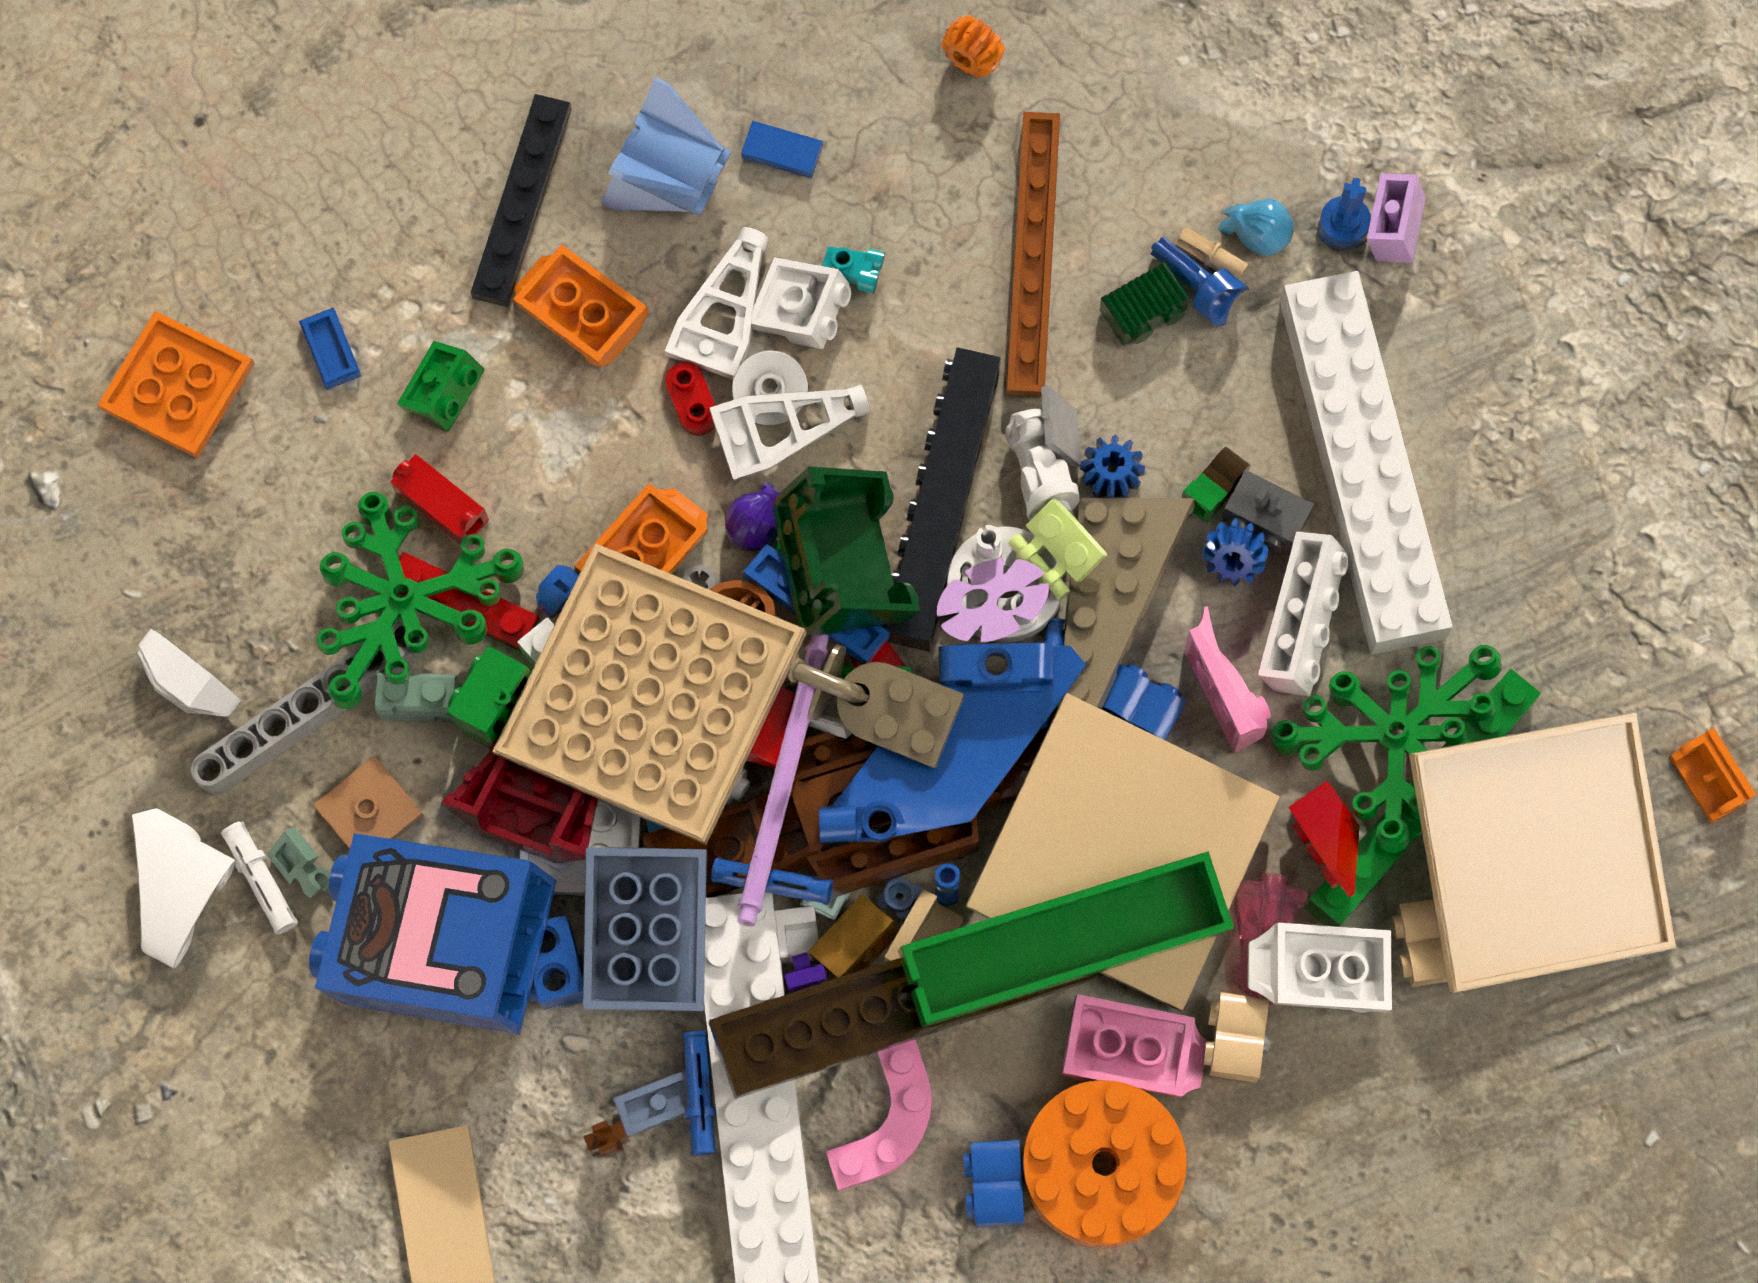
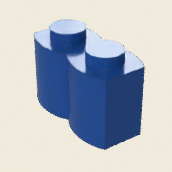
[1101,664,1186,741]
[963,1140,1024,1228]

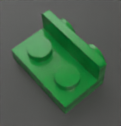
[397,341,484,431]

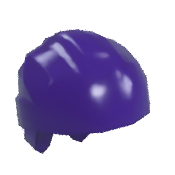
[725,482,780,552]

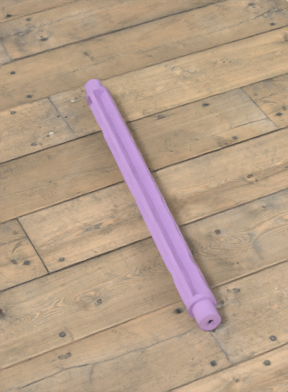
[737,635,829,927]

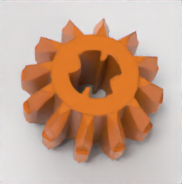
[941,15,1006,79]

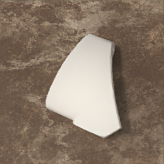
[132,808,236,968]

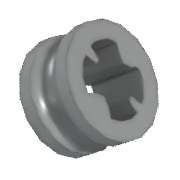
[682,565,717,589]

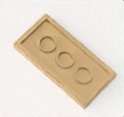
[389,1125,496,1283]

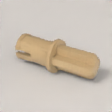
[1175,228,1249,280]

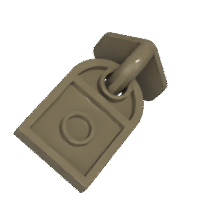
[788,644,965,768]

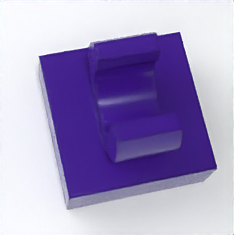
[785,952,828,994]

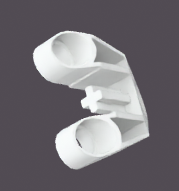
[137,629,241,717]

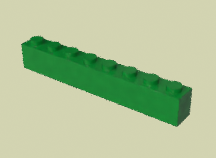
[1304,668,1541,927]

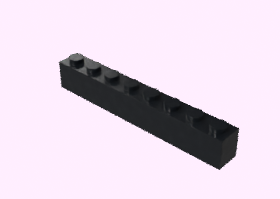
[881,347,1001,652]

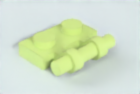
[1008,498,1108,600]

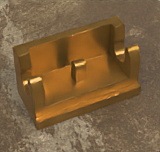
[808,894,899,979]

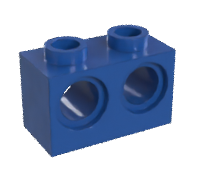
[530,914,584,1010]

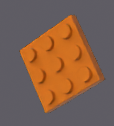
[97,311,255,459]

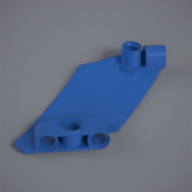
[819,643,1086,843]

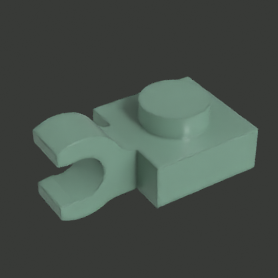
[267,827,330,898]

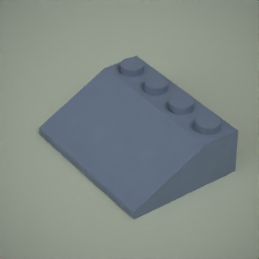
[583,847,707,1011]

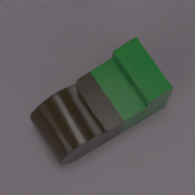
[1182,447,1251,523]

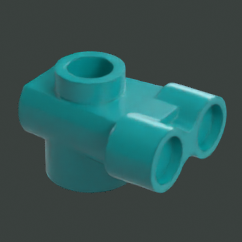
[822,246,885,294]

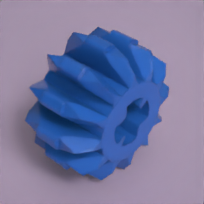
[1080,434,1145,498]
[1202,519,1269,587]

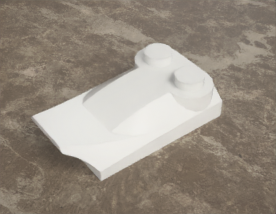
[1248,923,1392,1013]

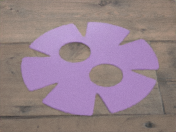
[937,558,1049,642]

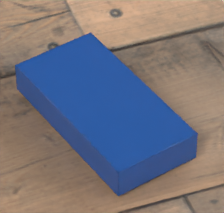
[741,121,823,178]
[299,307,362,390]

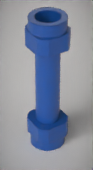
[935,864,960,906]

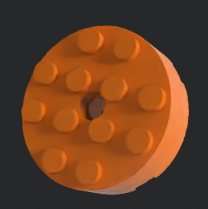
[1022,1080,1187,1249]

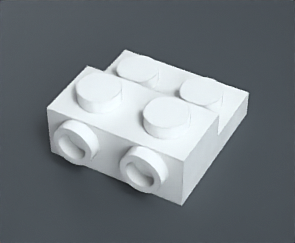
[751,257,851,349]

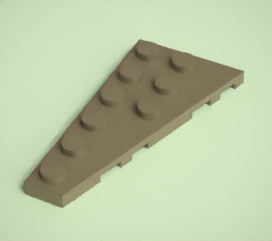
[1057,498,1196,710]

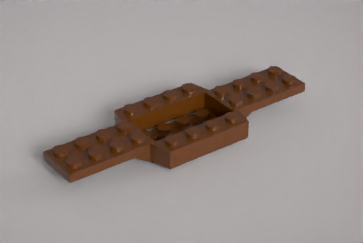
[642,706,1057,898]

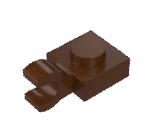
[583,1120,630,1159]

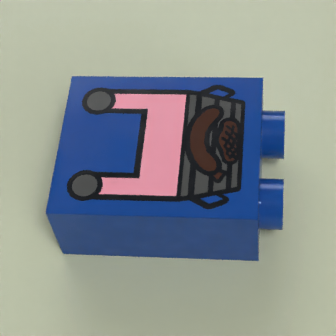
[309,833,557,1035]

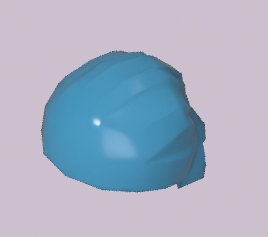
[1217,198,1294,256]

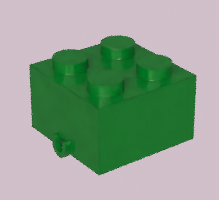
[446,646,531,748]

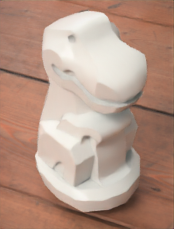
[1006,409,1080,521]

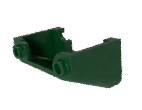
[773,466,920,636]

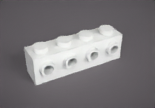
[1258,532,1348,696]

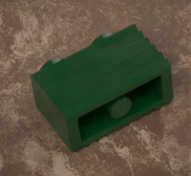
[1100,262,1189,346]

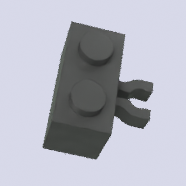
[1222,470,1314,554]

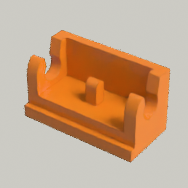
[1669,728,1757,824]

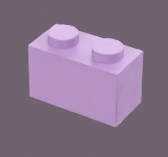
[1367,173,1426,263]

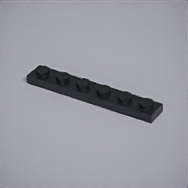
[470,94,572,307]

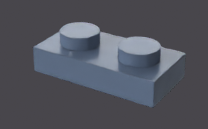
[614,1070,701,1137]

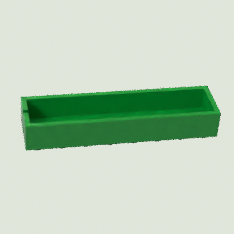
[898,851,1234,1028]

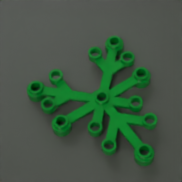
[317,492,524,709]
[1271,645,1502,853]

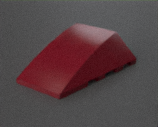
[441,737,598,862]

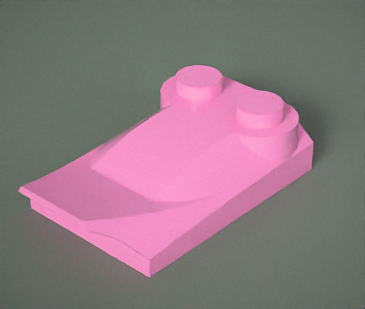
[1184,606,1271,754]
[1062,994,1207,1098]

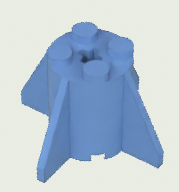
[601,77,731,216]

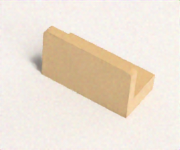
[884,889,963,963]

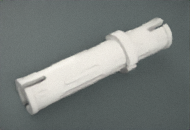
[221,821,298,935]

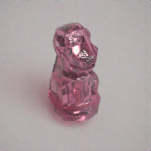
[1232,873,1308,998]

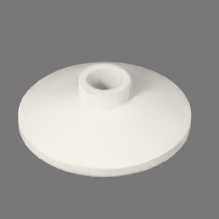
[732,351,808,425]

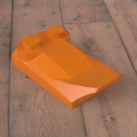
[513,244,649,368]
[574,483,708,575]

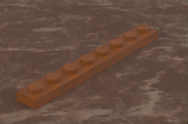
[1006,111,1060,397]

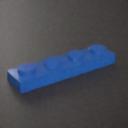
[743,544,890,664]

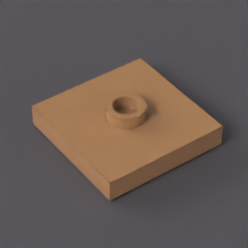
[313,755,424,849]

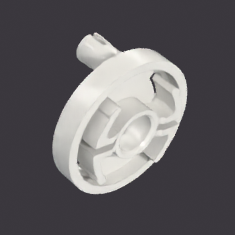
[947,525,1063,643]

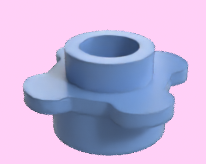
[876,876,922,920]

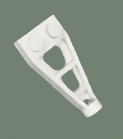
[665,227,769,380]
[709,385,870,482]

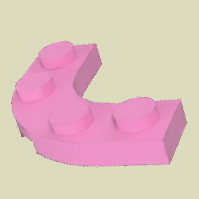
[826,1040,931,1192]

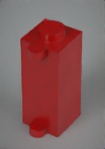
[390,454,489,545]

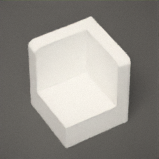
[775,906,819,965]

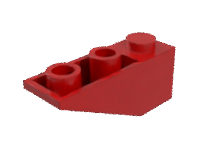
[1288,780,1360,898]

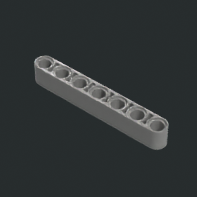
[191,619,426,795]

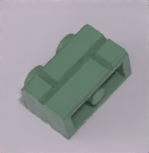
[375,673,461,723]

